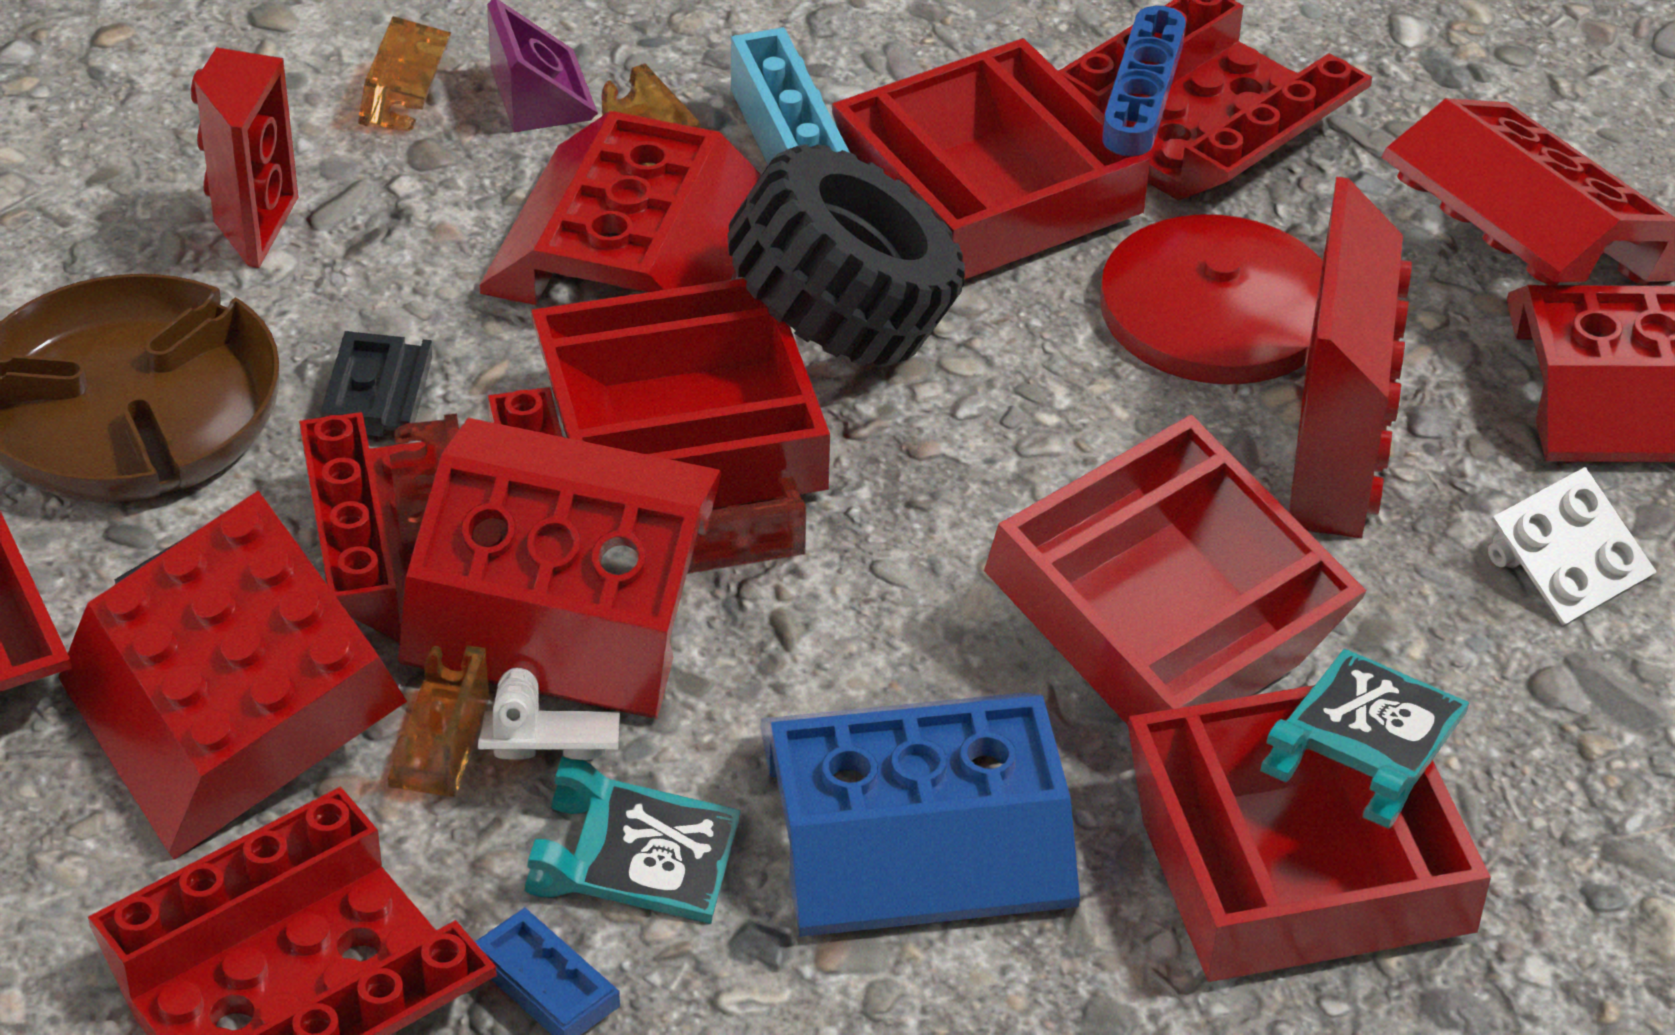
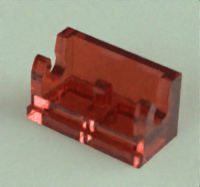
[389,413,474,555]
[687,476,807,574]

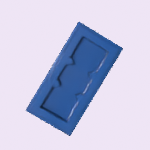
[475,907,620,1035]

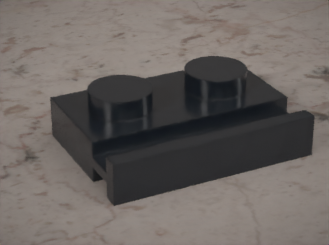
[320,331,432,440]

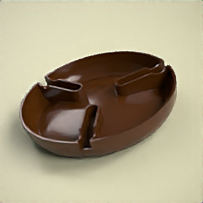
[0,274,279,503]

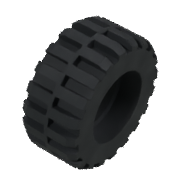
[728,144,965,366]

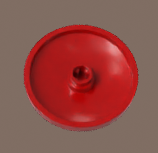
[1100,214,1323,385]

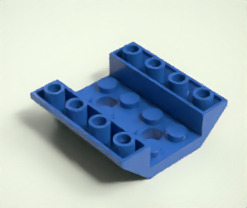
[760,692,1080,937]

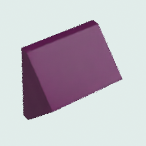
[487,0,598,133]

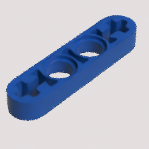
[1102,5,1186,156]

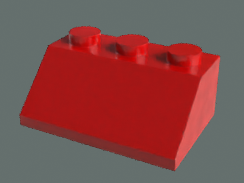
[191,47,299,268]

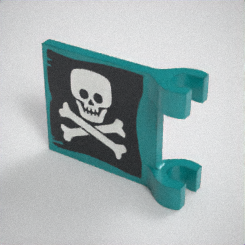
[1260,648,1469,829]
[524,756,741,924]

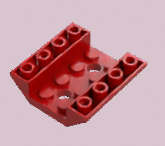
[1059,0,1373,201]
[1381,98,1675,286]
[479,111,761,305]
[1507,285,1675,462]
[299,387,563,642]
[398,418,721,719]
[88,786,497,1035]

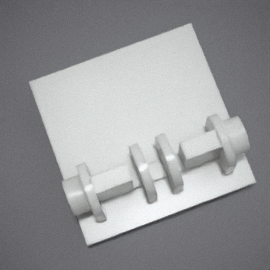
[1488,467,1656,626]
[478,668,620,760]

